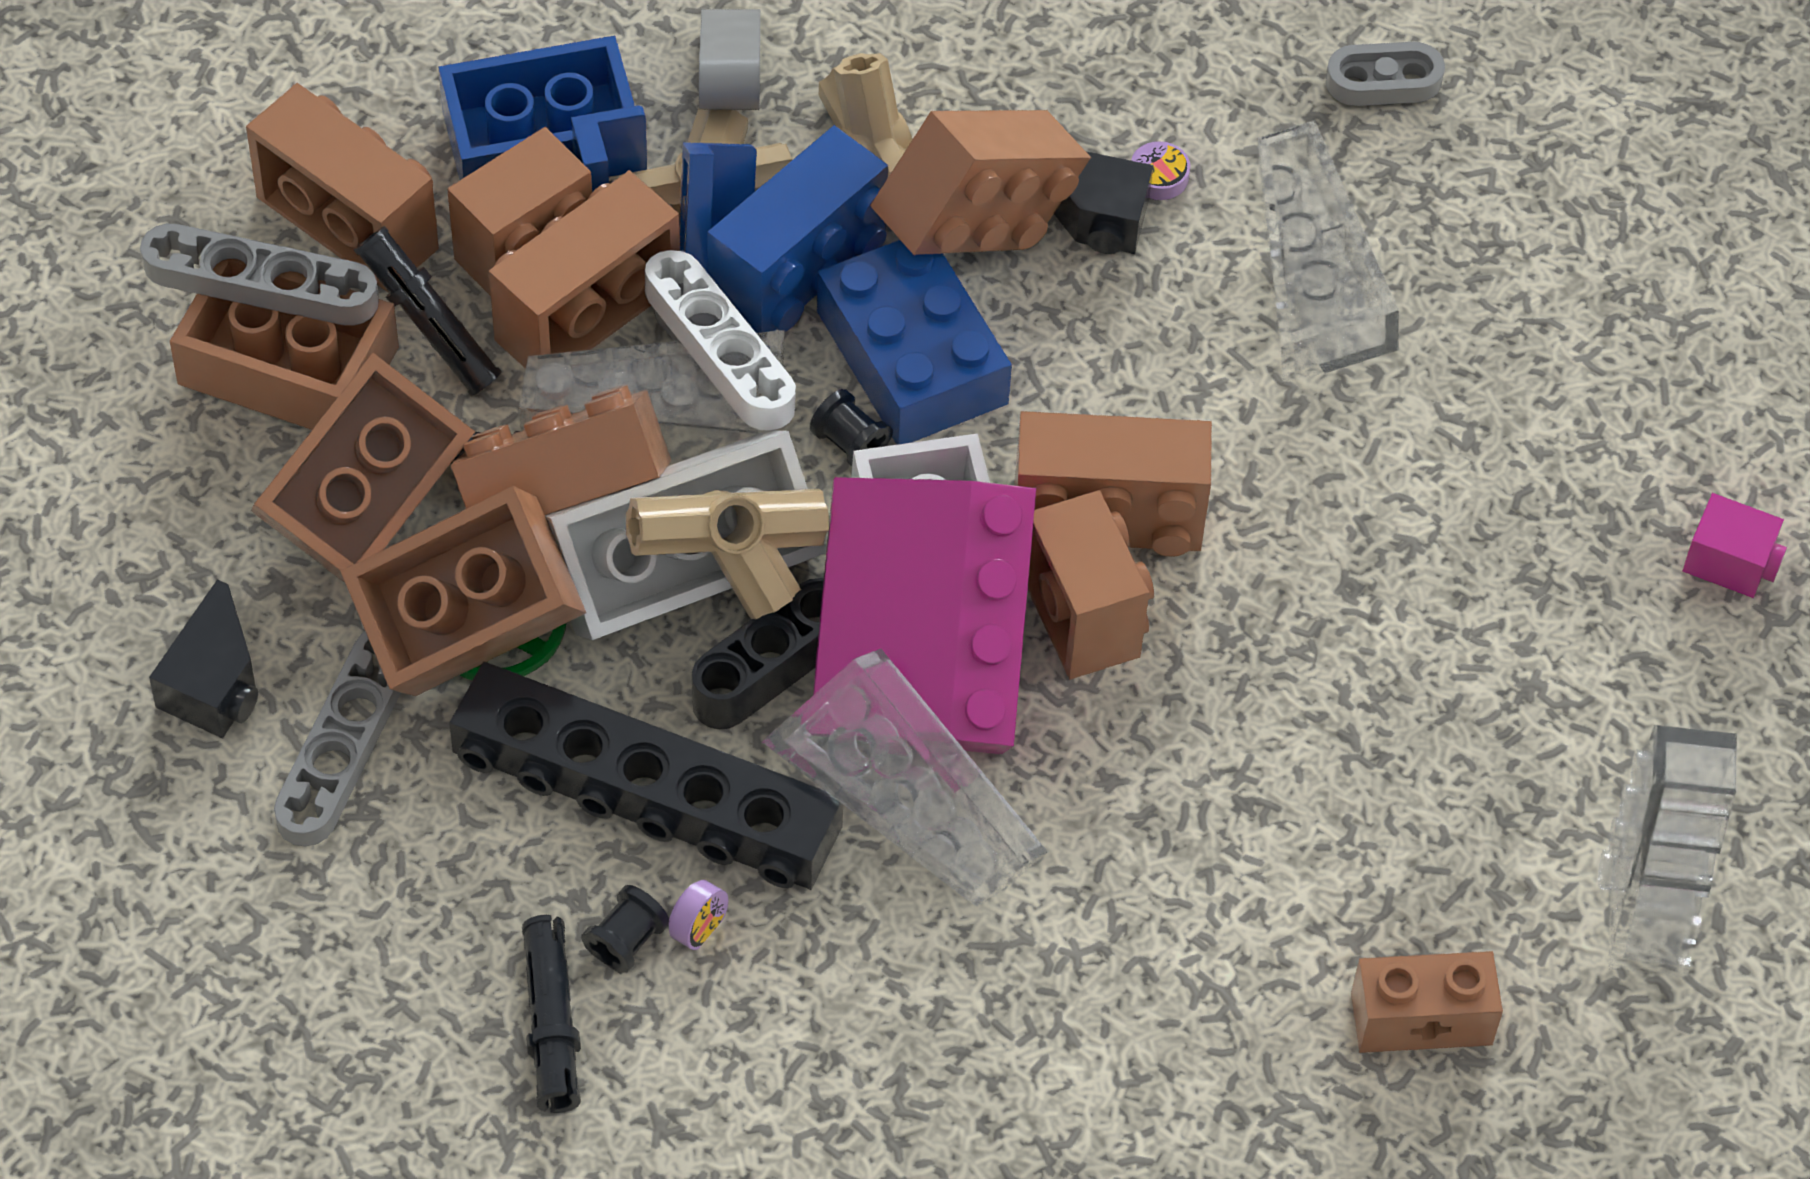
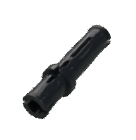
[354,226,502,397]
[522,914,581,1113]

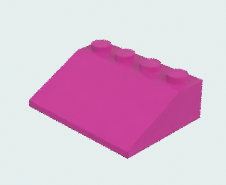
[809,477,1036,754]

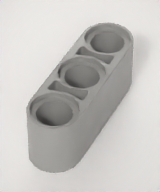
[699,9,761,110]

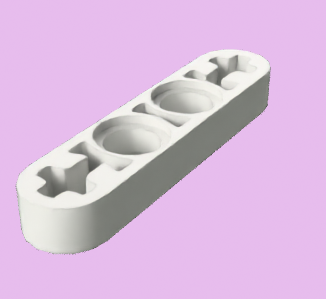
[645,250,796,431]

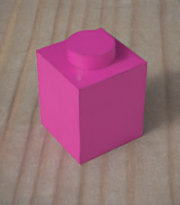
[1682,493,1787,598]

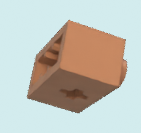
[1351,951,1503,1053]

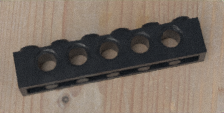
[449,661,843,890]

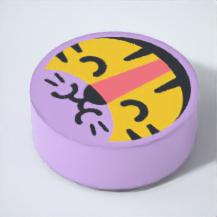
[1131,141,1190,200]
[669,880,728,950]

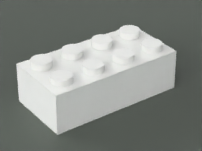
[545,430,827,640]

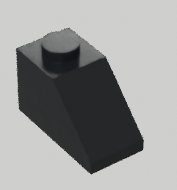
[1054,151,1154,254]
[149,579,258,739]

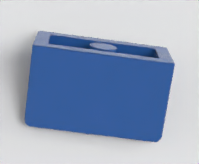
[571,105,647,192]
[679,142,757,273]

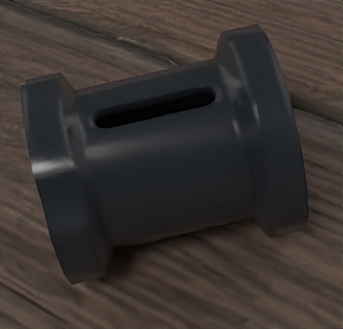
[810,389,893,467]
[581,885,669,974]

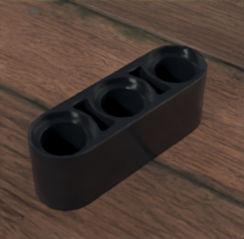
[692,578,824,730]

